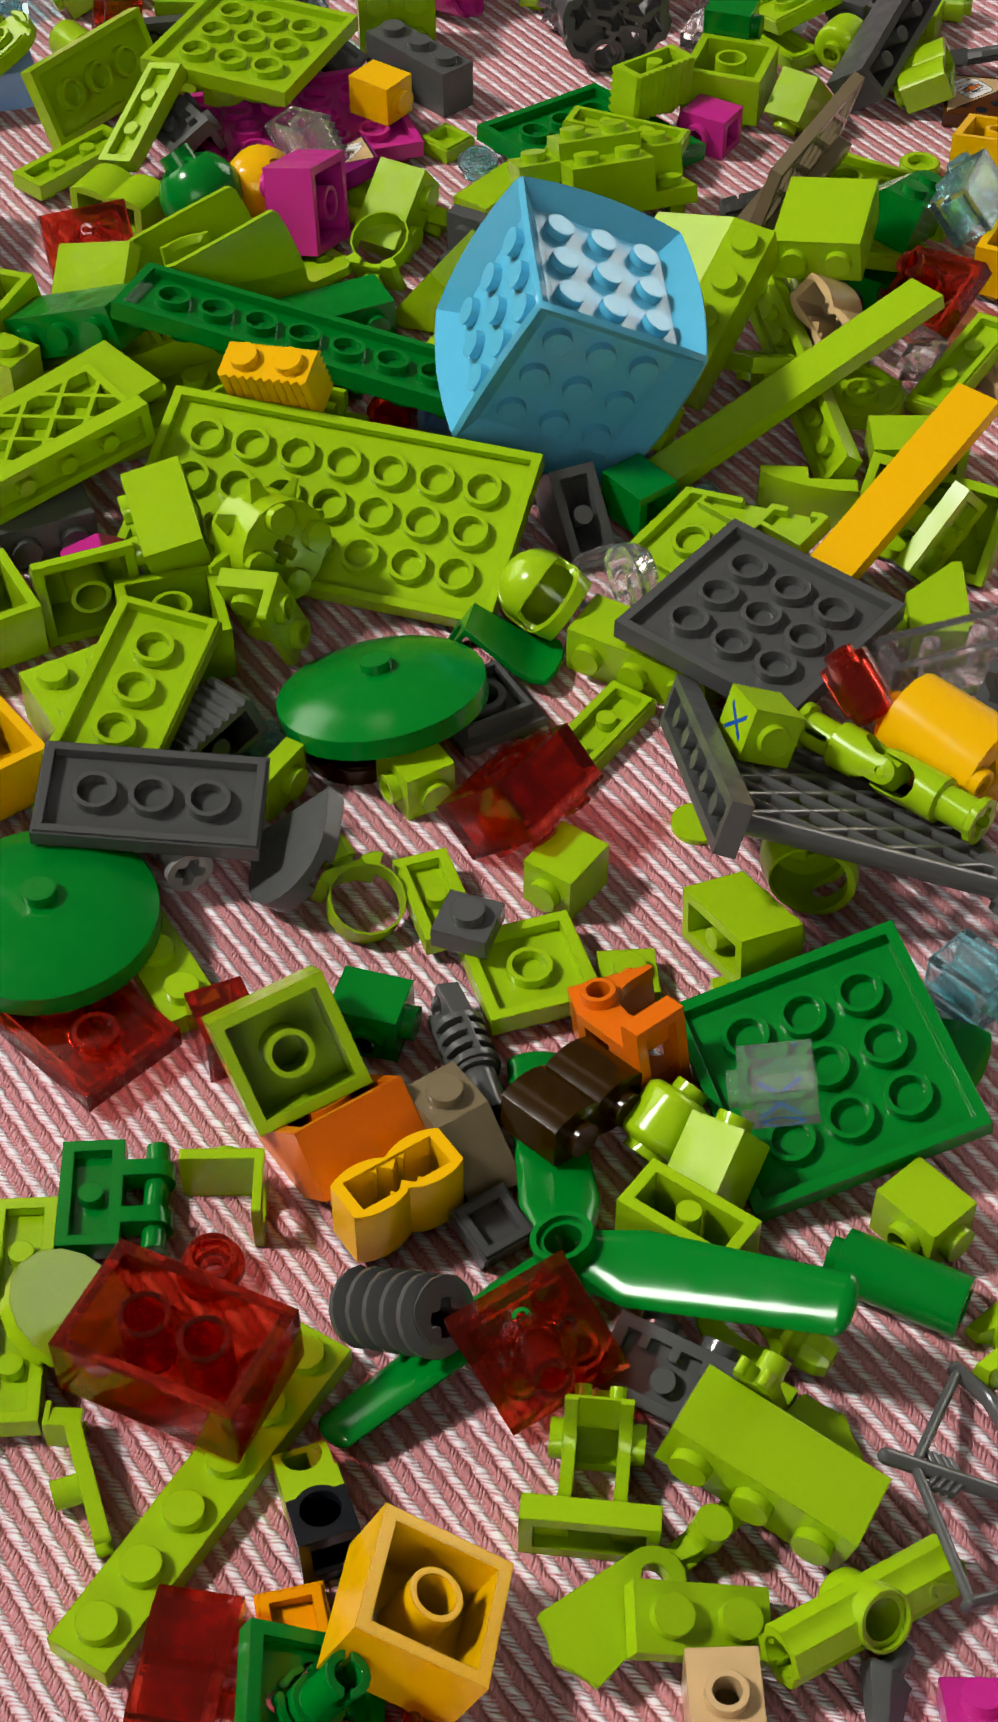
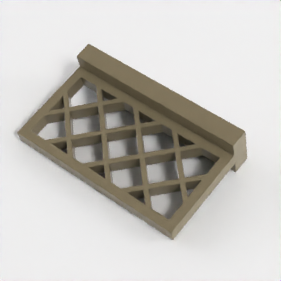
[737,71,865,230]

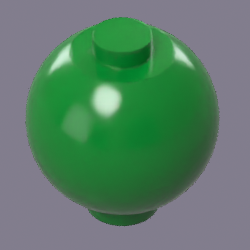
[159,142,243,218]

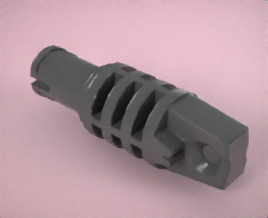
[428,982,504,1127]

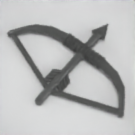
[877,1361,998,1613]

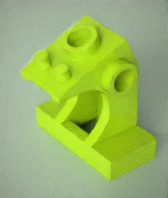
[518,1383,663,1562]

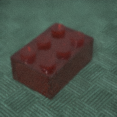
[48,1238,305,1464]

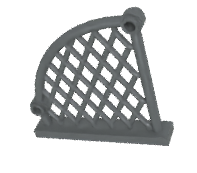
[659,674,998,915]

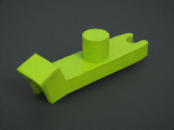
[732,1349,799,1412]
[41,1400,115,1558]

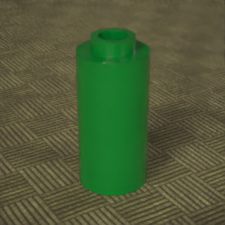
[823,1228,977,1339]

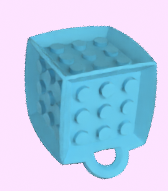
[435,176,708,484]

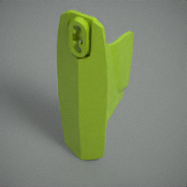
[42,185,353,374]

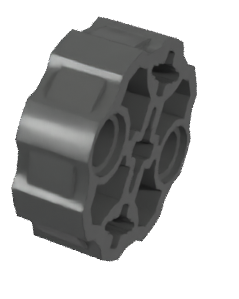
[554,0,672,73]

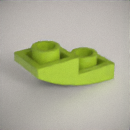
[756,465,859,529]

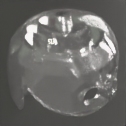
[572,542,659,609]

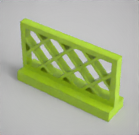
[0,363,155,525]

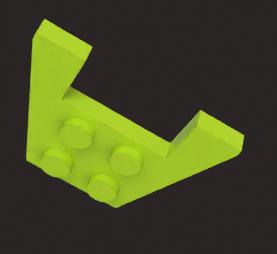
[622,486,831,591]

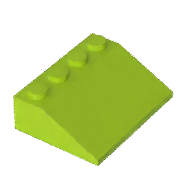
[655,212,779,411]

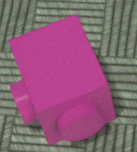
[677,93,743,160]

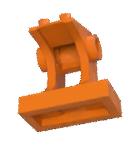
[567,964,692,1090]

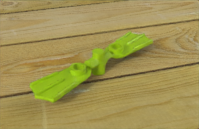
[537,1394,863,1689]

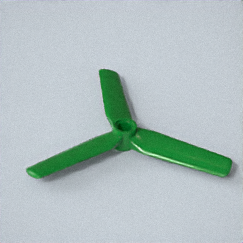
[318,1051,859,1449]

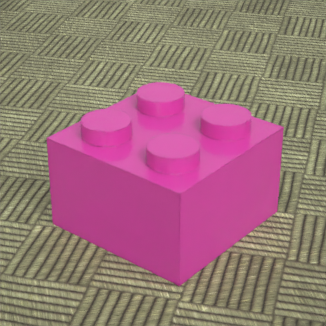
[260,149,351,257]

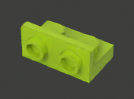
[215,567,311,666]

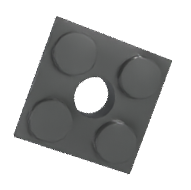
[449,660,547,758]

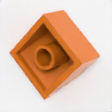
[256,1074,425,1205]

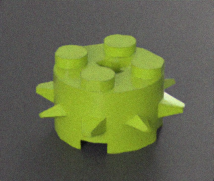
[208,476,332,599]

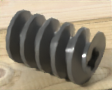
[328,1264,475,1360]

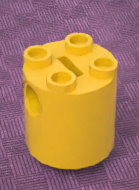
[874,673,998,802]

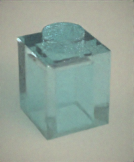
[924,928,998,1029]

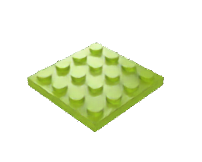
[140,0,358,108]

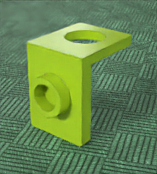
[178,1146,269,1246]

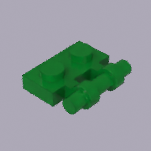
[54,1139,177,1260]

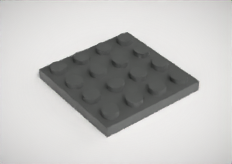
[614,518,906,711]

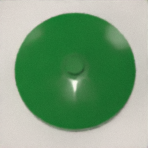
[276,635,489,761]
[0,831,162,1016]

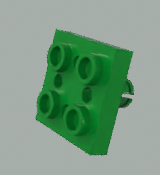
[234,1617,385,1722]

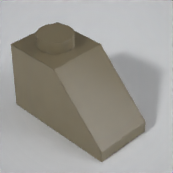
[406,1061,518,1204]

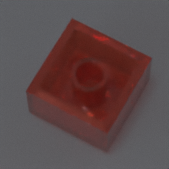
[436,723,604,860]

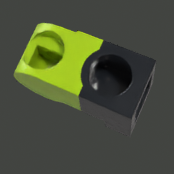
[271,1439,361,1584]

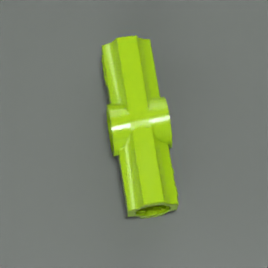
[757,1533,968,1690]

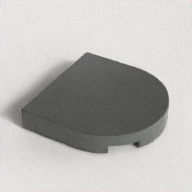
[249,786,344,912]

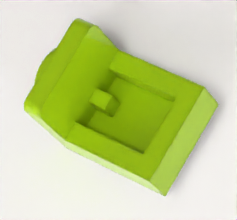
[264,737,309,822]

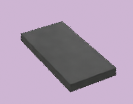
[29,740,270,861]

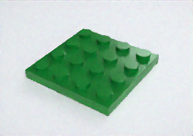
[477,83,706,184]
[679,920,993,1223]

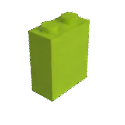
[773,176,880,281]

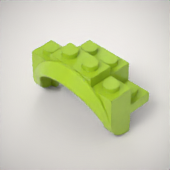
[507,119,698,213]

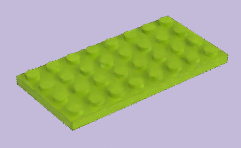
[117,385,545,628]

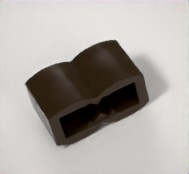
[500,1036,642,1166]

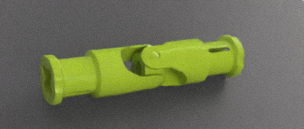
[795,702,997,845]

